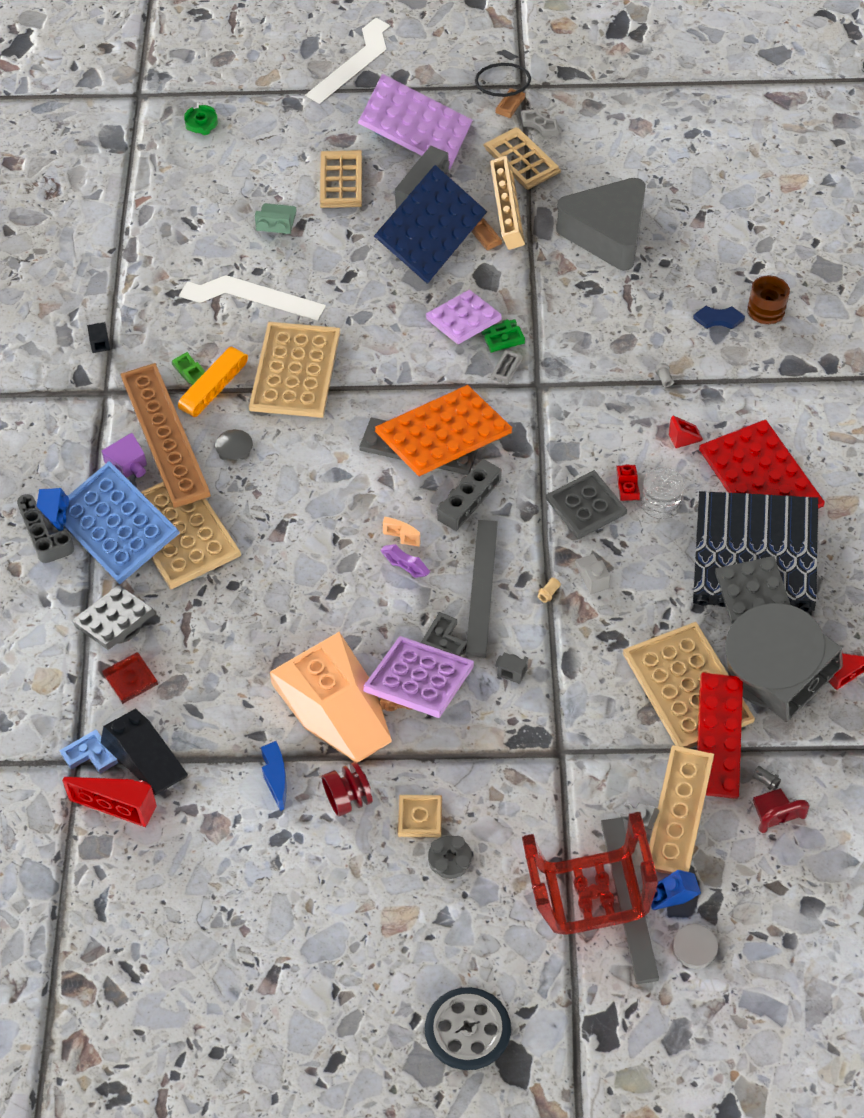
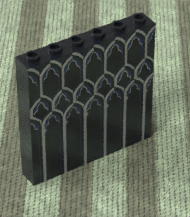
[693,491,818,612]

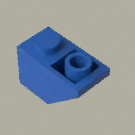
[36,488,69,531]
[646,870,701,910]

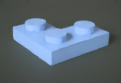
[59,729,118,774]

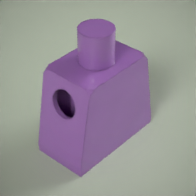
[101,433,147,478]

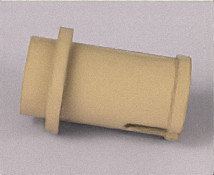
[538,577,561,603]

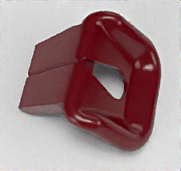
[753,788,810,833]

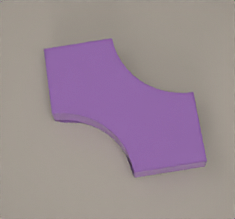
[380,544,430,578]

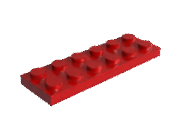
[697,673,743,799]

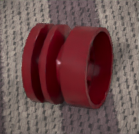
[321,761,373,817]

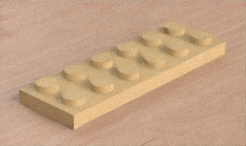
[645,745,714,874]

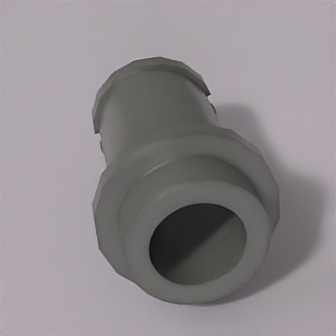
[752,766,781,790]

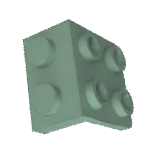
[254,203,297,234]

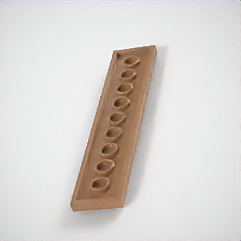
[120,363,211,508]

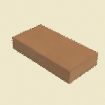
[495,88,525,118]
[471,218,502,250]

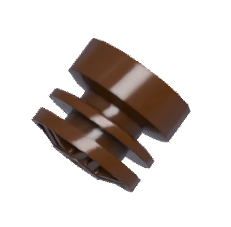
[747,275,790,325]

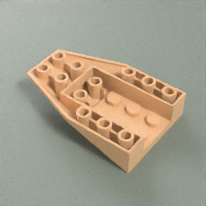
[270,632,392,763]

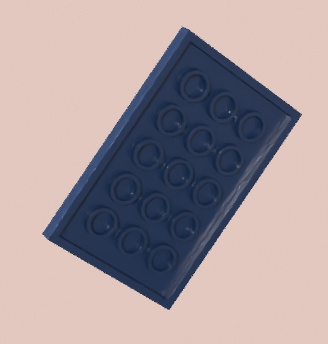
[374,165,488,284]

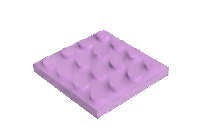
[364,636,474,718]

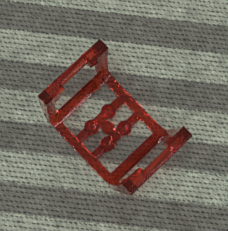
[522,812,658,935]

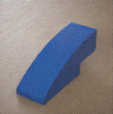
[261,741,287,811]

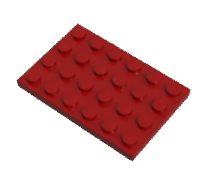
[699,419,825,509]

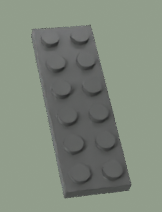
[359,417,478,475]

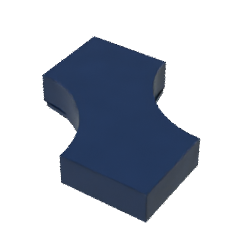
[693,305,745,329]

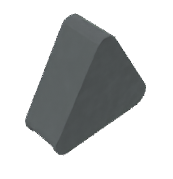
[556,178,646,271]

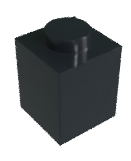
[87,322,110,353]

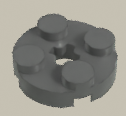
[428,836,472,879]

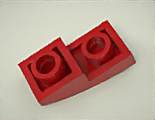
[616,464,640,501]

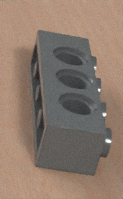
[437,458,502,531]

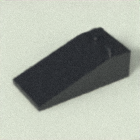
[101,708,188,795]

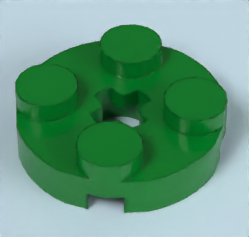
[184,105,218,135]

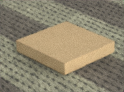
[398,795,442,837]

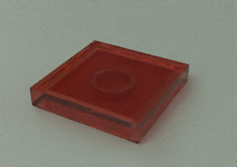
[102,652,158,704]

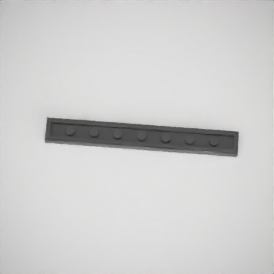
[466,520,498,658]
[601,817,659,984]

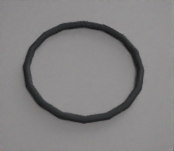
[475,62,531,97]

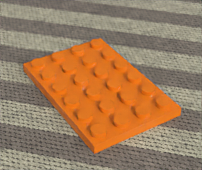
[375,385,512,476]

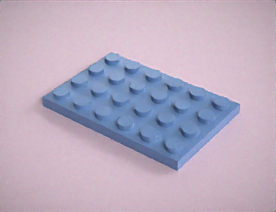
[64,461,180,585]

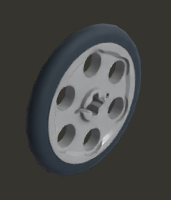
[425,987,511,1070]

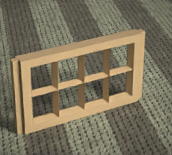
[484,127,561,190]
[320,150,362,208]

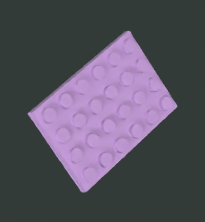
[358,74,473,170]

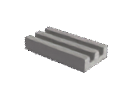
[491,349,522,385]

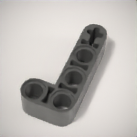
[17,494,74,563]

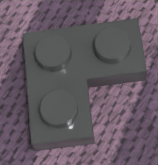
[421,612,466,657]

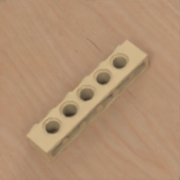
[490,156,525,250]

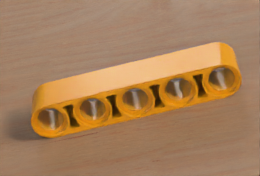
[178,346,248,417]

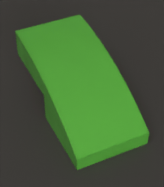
[172,352,205,385]

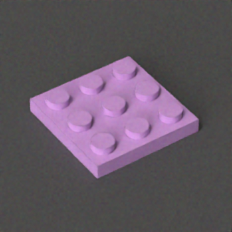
[426,290,502,344]

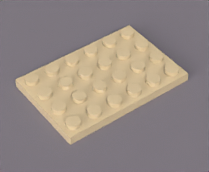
[249,322,340,418]
[141,482,241,590]
[623,622,755,749]

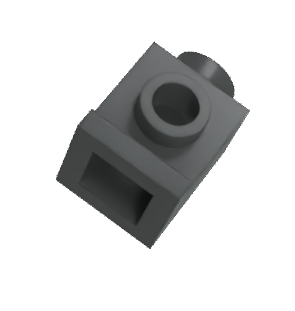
[495,652,528,684]

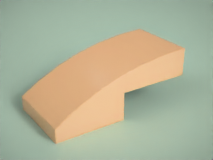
[383,517,421,547]

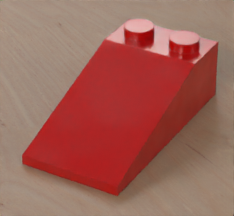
[62,777,157,828]

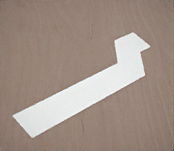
[305,18,390,104]
[179,275,326,321]

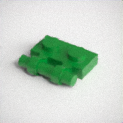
[481,319,525,353]

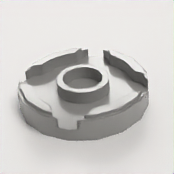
[673,924,718,969]

